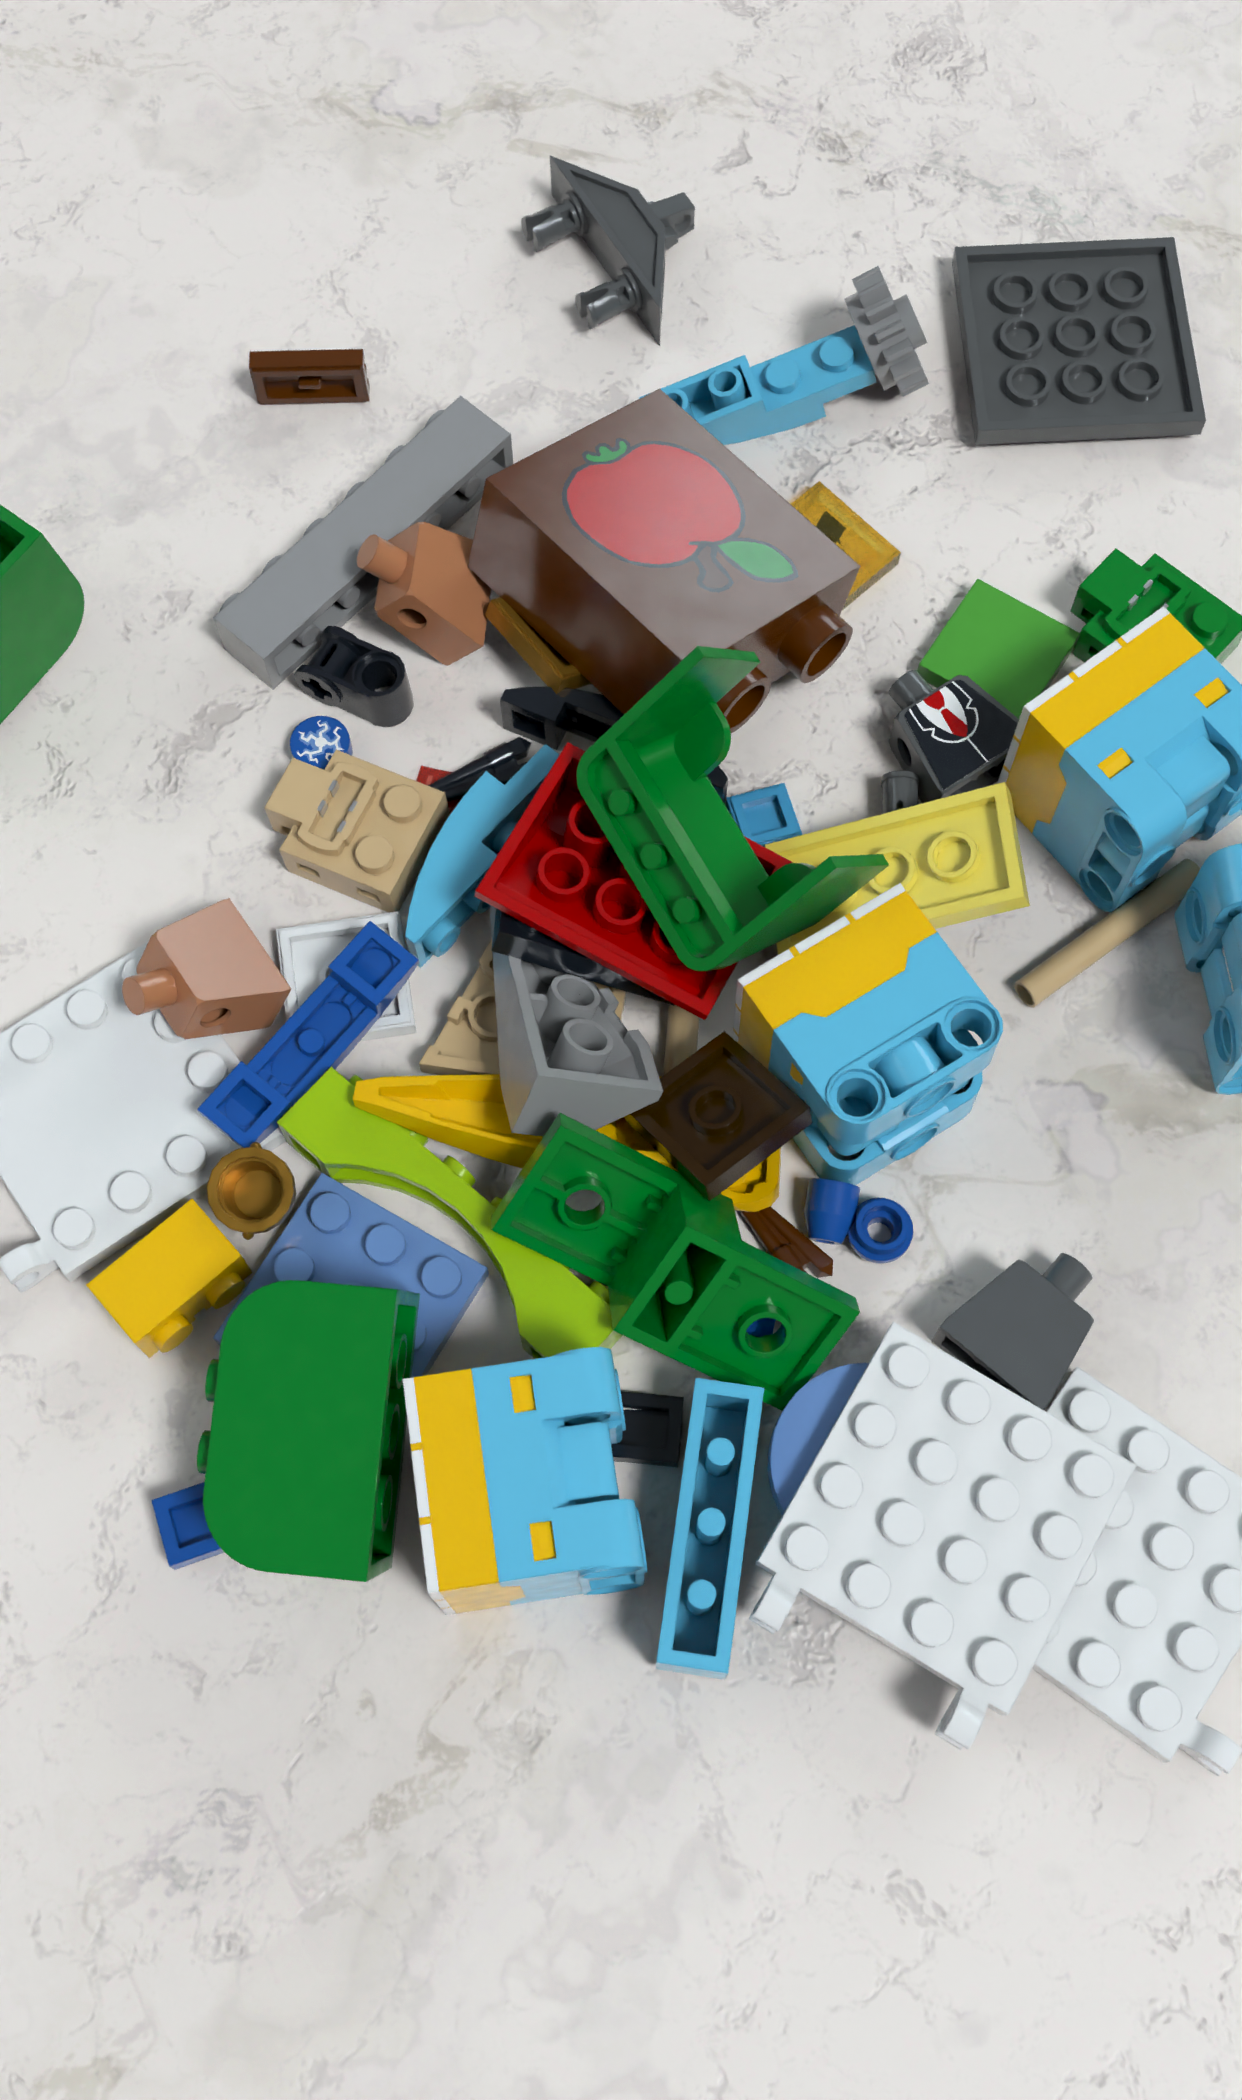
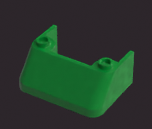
[576,646,889,971]

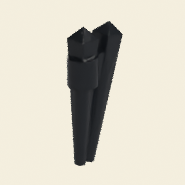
[428,737,531,801]

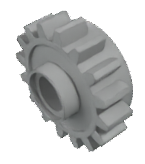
[845,266,929,396]

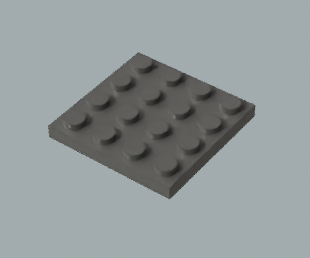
[952,237,1206,445]

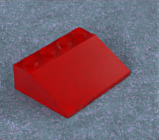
[474,742,793,1021]

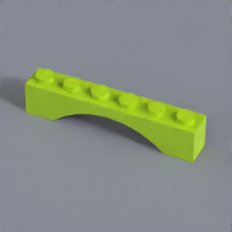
[277,1067,623,1359]

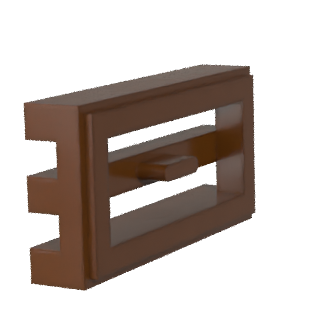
[249,349,370,404]

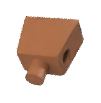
[357,522,491,666]
[122,898,291,1039]

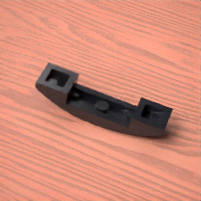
[500,686,728,806]

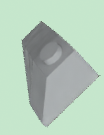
[490,906,663,1137]

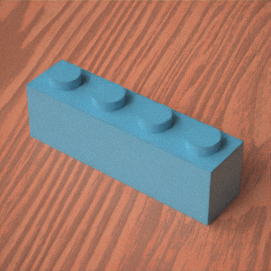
[656,1378,764,1680]

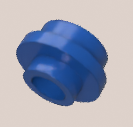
[847,1198,913,1264]

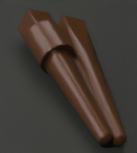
[739,1207,833,1278]

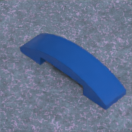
[197,921,419,1148]

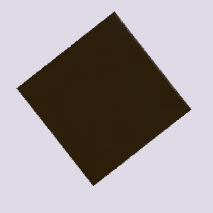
[625,1031,813,1201]

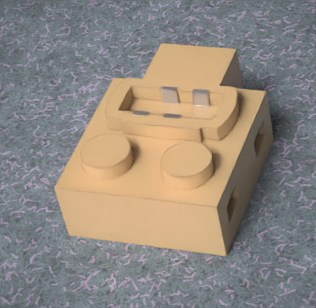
[264,750,450,913]

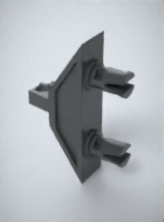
[521,156,695,346]

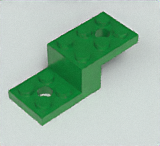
[491,1112,860,1411]

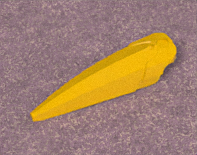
[353,1074,781,1212]

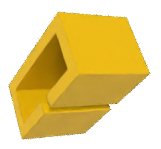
[86,1199,253,1358]

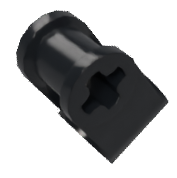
[294,626,414,727]

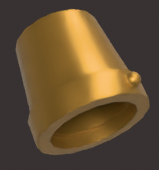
[207,1142,296,1240]

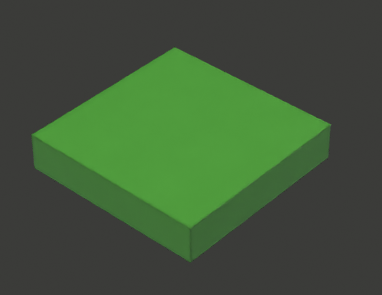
[917,578,1080,719]

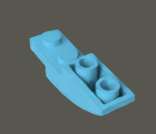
[639,325,877,445]
[405,744,559,968]

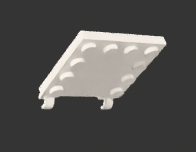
[0,941,286,1293]

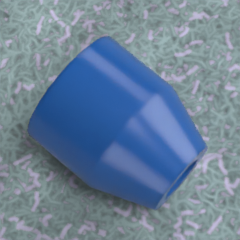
[804,1178,860,1245]

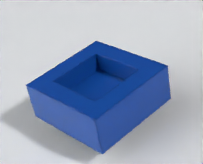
[151,1482,225,1570]

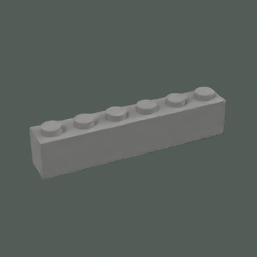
[213,396,513,690]

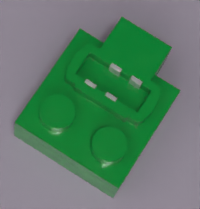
[1070,548,1242,664]

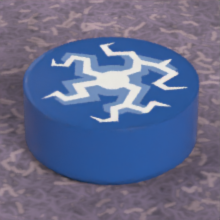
[290,716,353,770]

